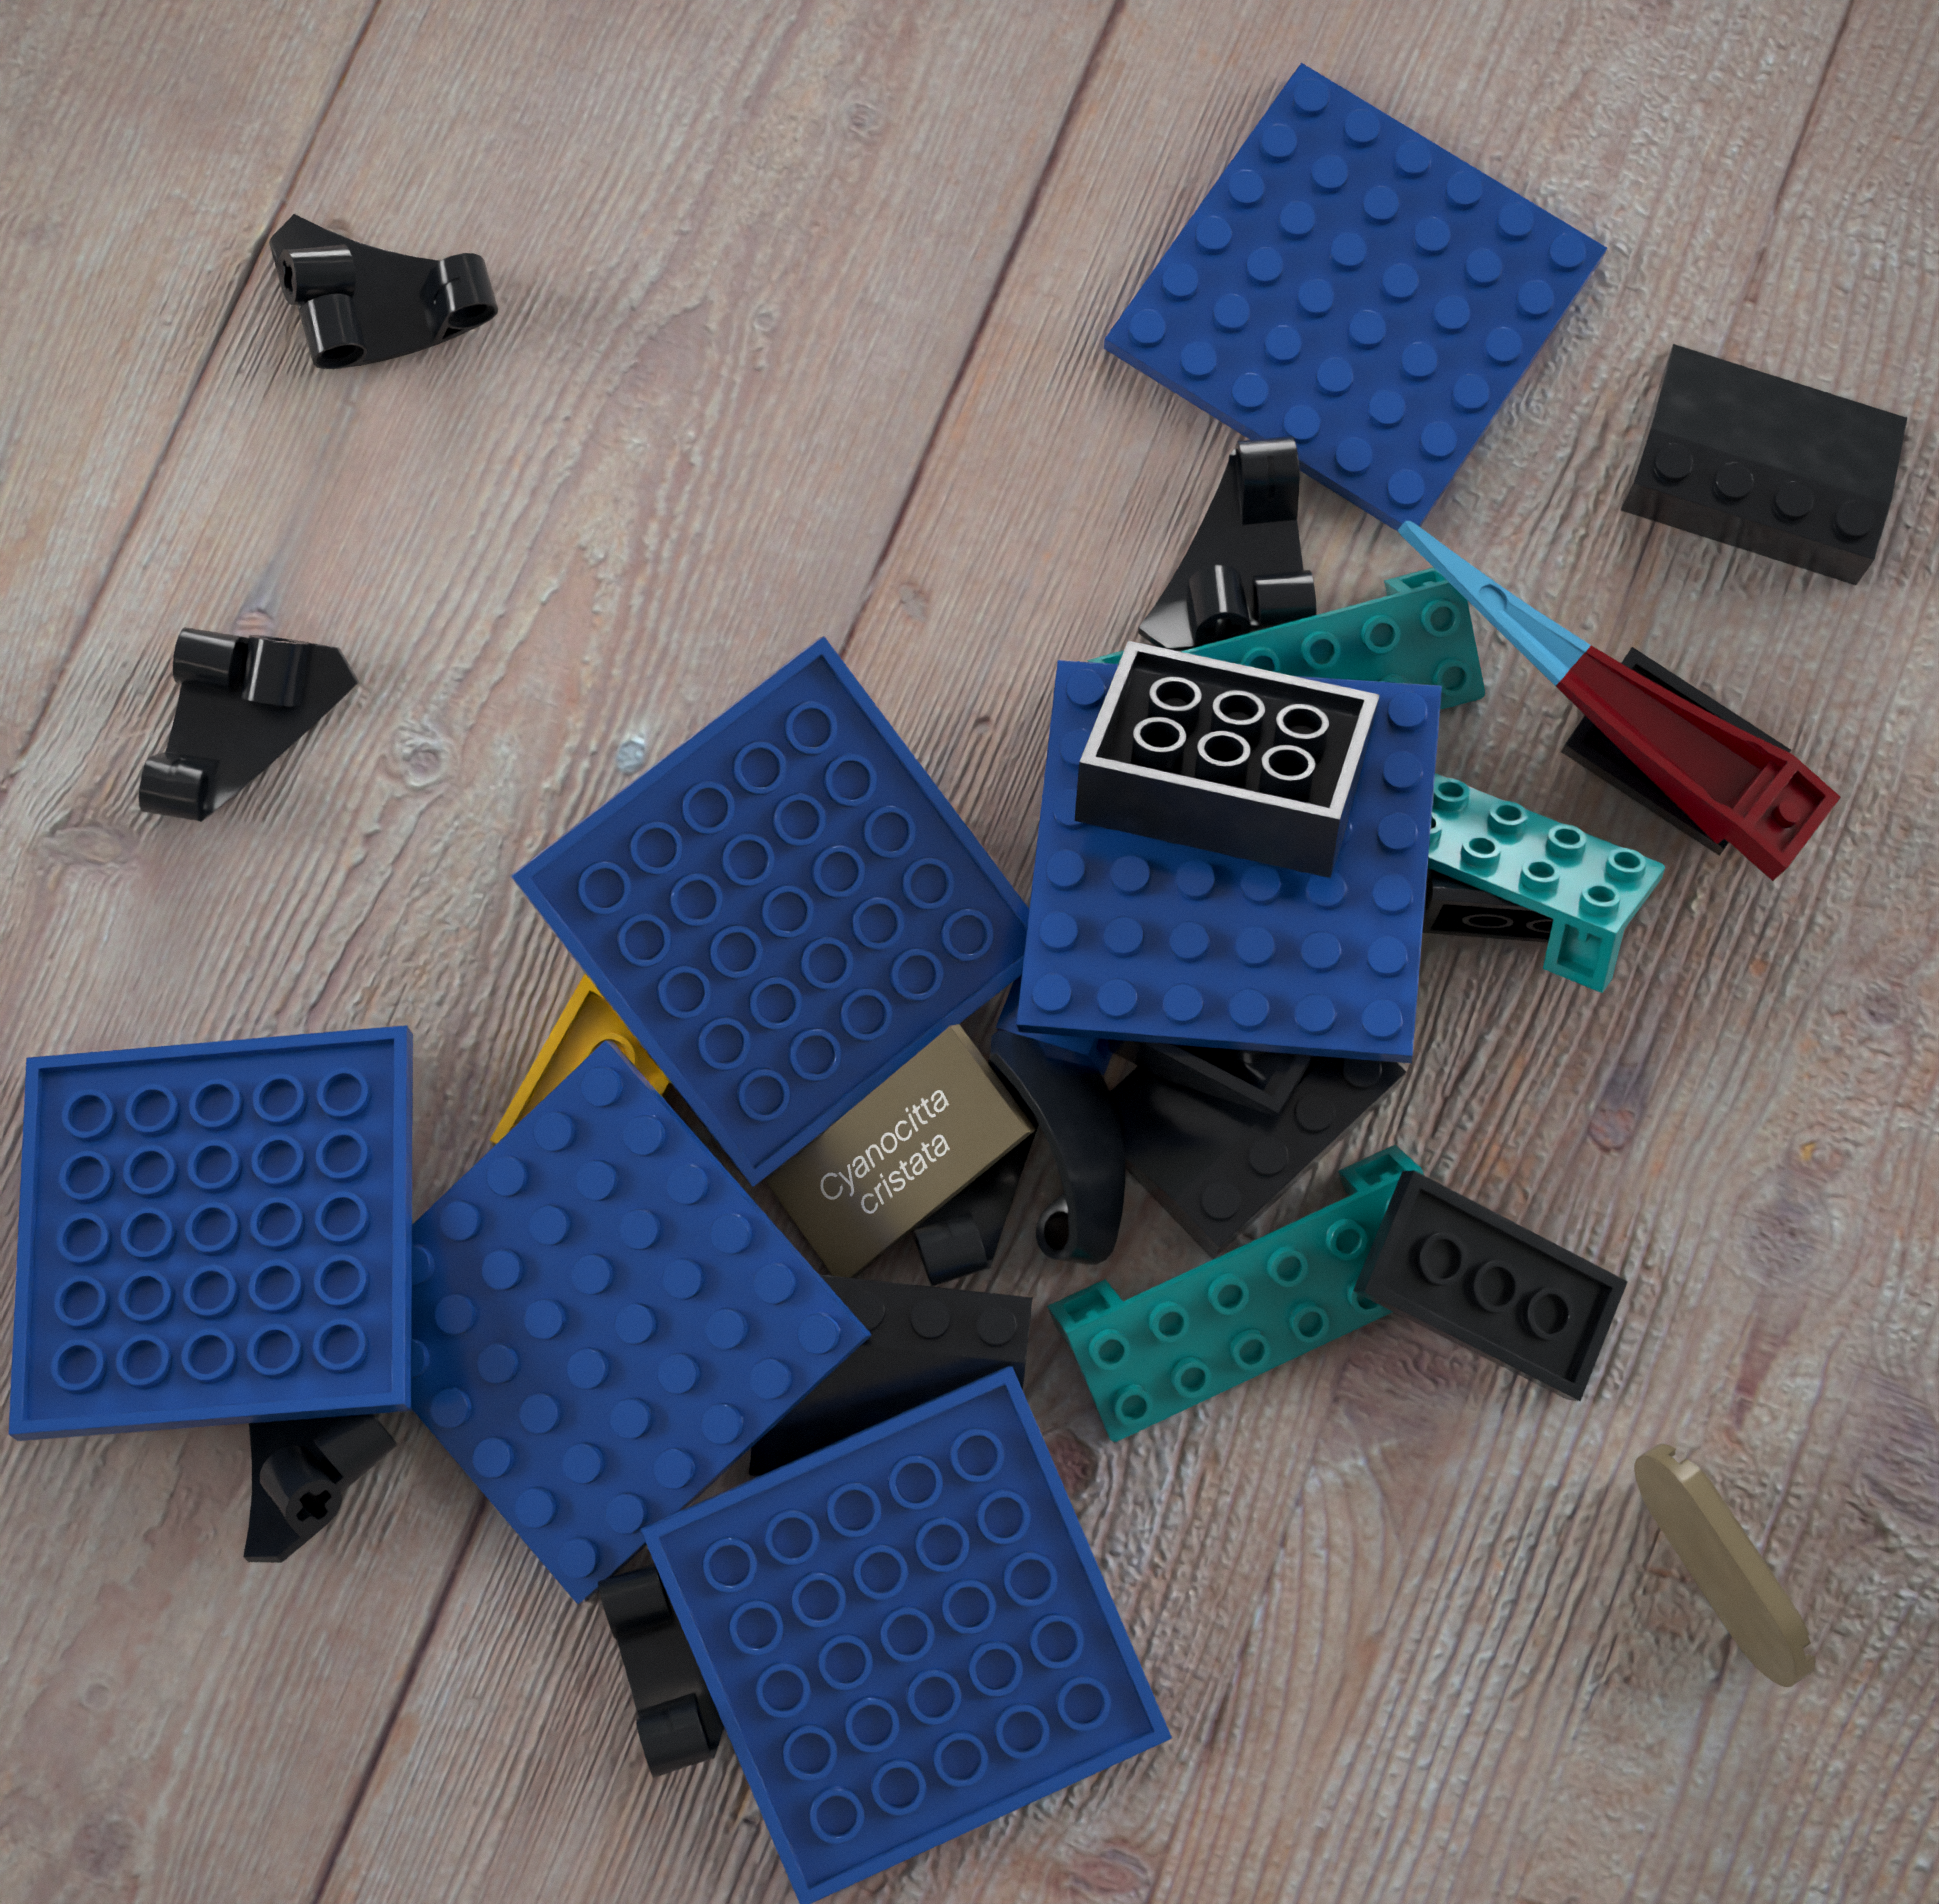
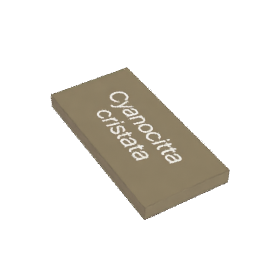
[766,1024,1036,1278]

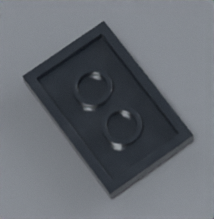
[1561,647,1791,856]

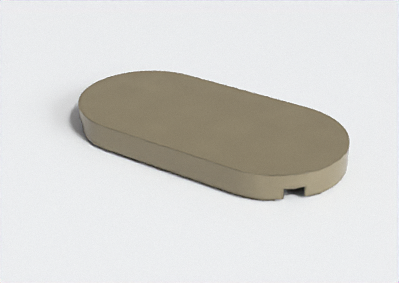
[1634,1444,1816,1687]

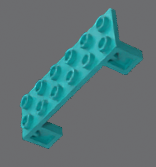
[1087,567,1485,710]
[1428,773,1665,993]
[1047,1145,1425,1442]

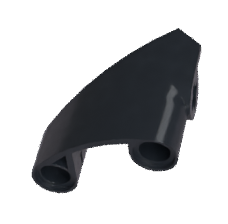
[269,214,498,369]
[1138,436,1317,652]
[139,627,359,822]
[988,1030,1126,1265]
[912,1123,1039,1287]
[243,1414,398,1563]
[598,1563,724,1778]

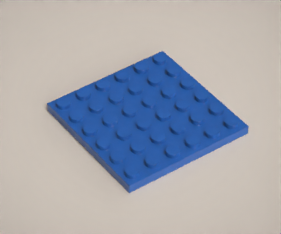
[1103,62,1607,532]
[510,636,1029,1187]
[1016,660,1442,1064]
[8,1025,413,1441]
[411,1040,872,1605]
[641,1366,1172,1904]

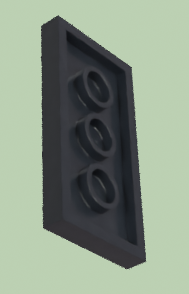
[1353,1170,1628,1401]

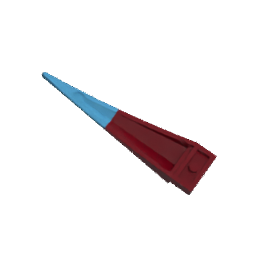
[1398,521,1841,881]

